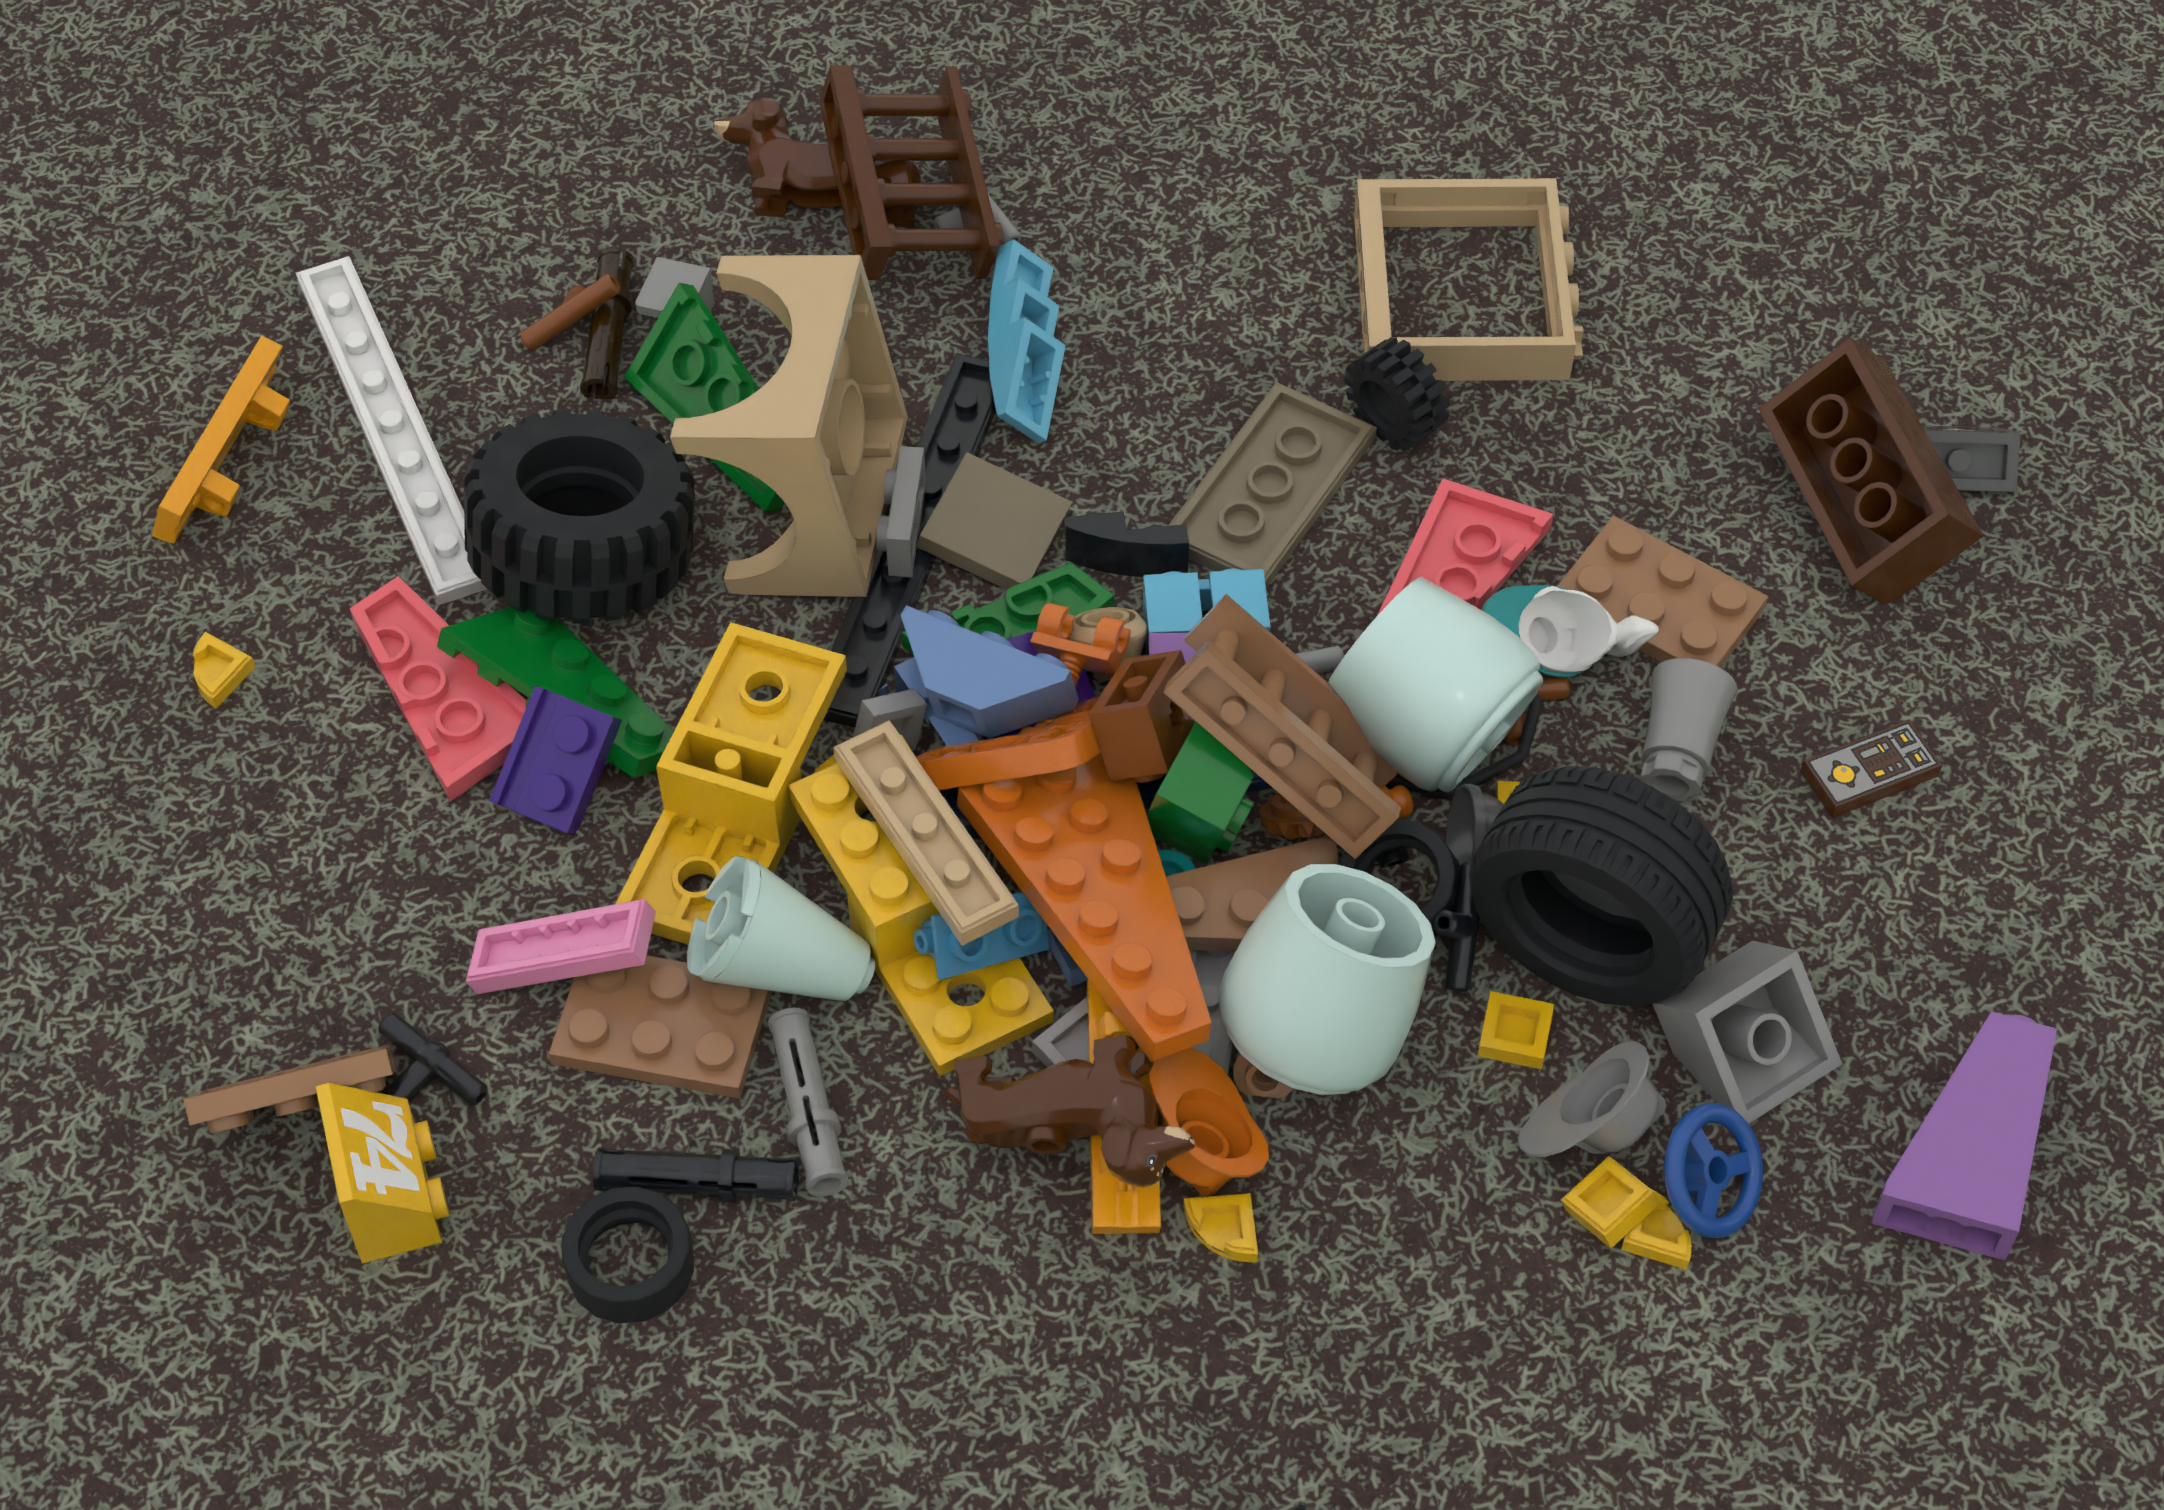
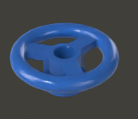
[1663,1103,1763,1238]

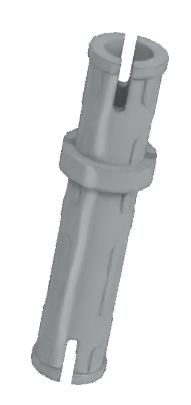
[768,1008,849,1197]

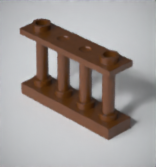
[819,65,1004,280]

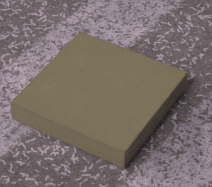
[916,452,1072,590]

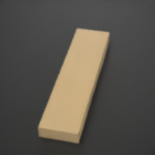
[833,720,1019,946]

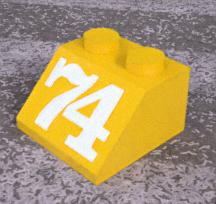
[315,1083,450,1264]

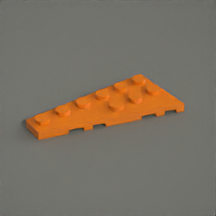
[957,752,1212,1062]

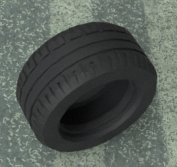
[1469,766,1733,1006]

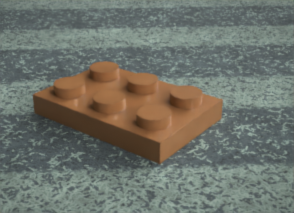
[1557,515,1769,668]
[549,955,772,1099]
[183,1044,397,1133]

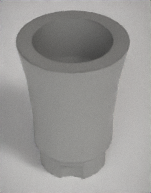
[1640,658,1737,801]

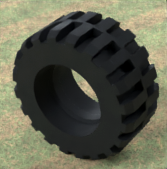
[464,409,695,624]

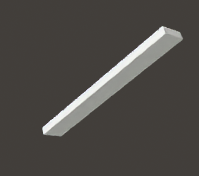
[296,256,487,605]

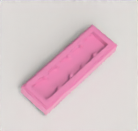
[466,899,656,994]

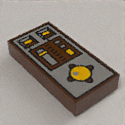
[1800,719,1942,818]

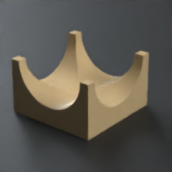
[670,255,908,597]

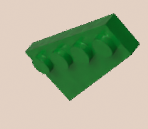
[624,283,785,512]
[437,607,674,778]

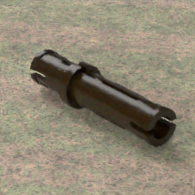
[580,247,634,399]

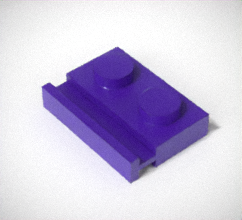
[489,685,622,835]

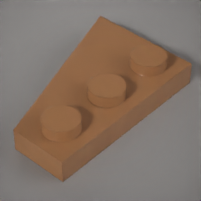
[1166,835,1338,952]

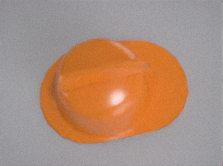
[1148,1047,1269,1197]

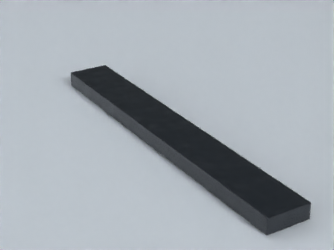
[823,353,996,727]

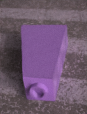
[1871,1011,2057,1260]

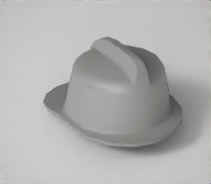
[1518,1041,1667,1157]

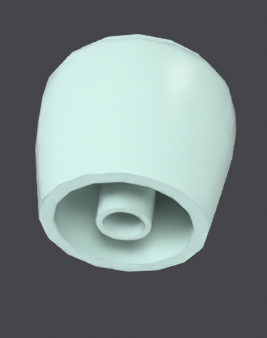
[1328,577,1543,792]
[1218,864,1436,1095]

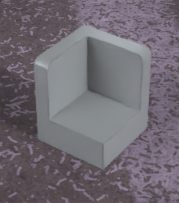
[635,257,715,318]

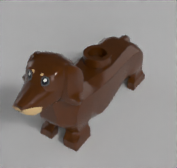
[713,97,921,228]
[944,1035,1195,1188]

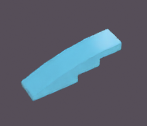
[988,239,1066,444]

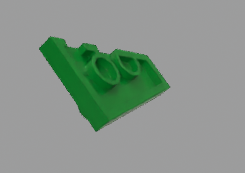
[901,563,1114,655]

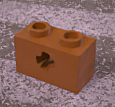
[1088,650,1196,783]

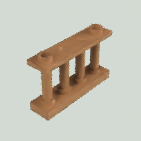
[1163,594,1401,859]

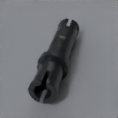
[593,1147,799,1203]

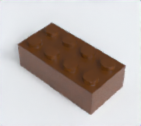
[1758,338,1984,604]

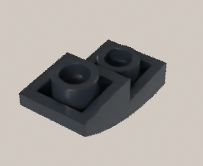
[1065,511,1189,577]

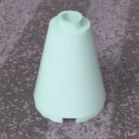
[687,856,875,1001]

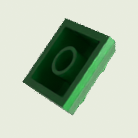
[1147,722,1255,864]

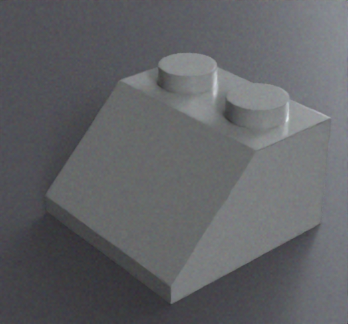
[1653,941,1842,1124]

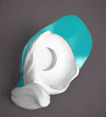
[1481,585,1659,677]

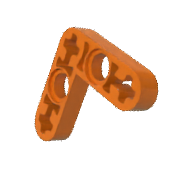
[916,696,1100,790]

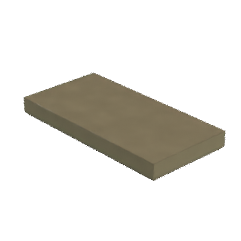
[1168,382,1377,589]

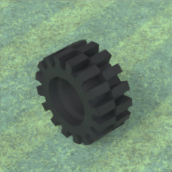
[1344,337,1450,451]

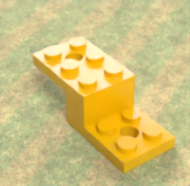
[616,622,847,945]
[788,735,1054,1076]

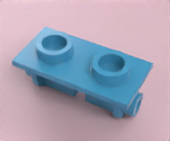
[914,891,1049,980]

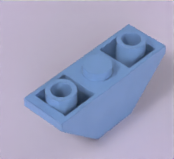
[900,605,1079,739]

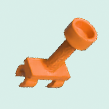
[1019,602,1131,734]

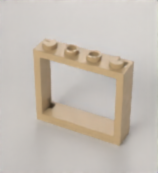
[1354,178,1583,381]

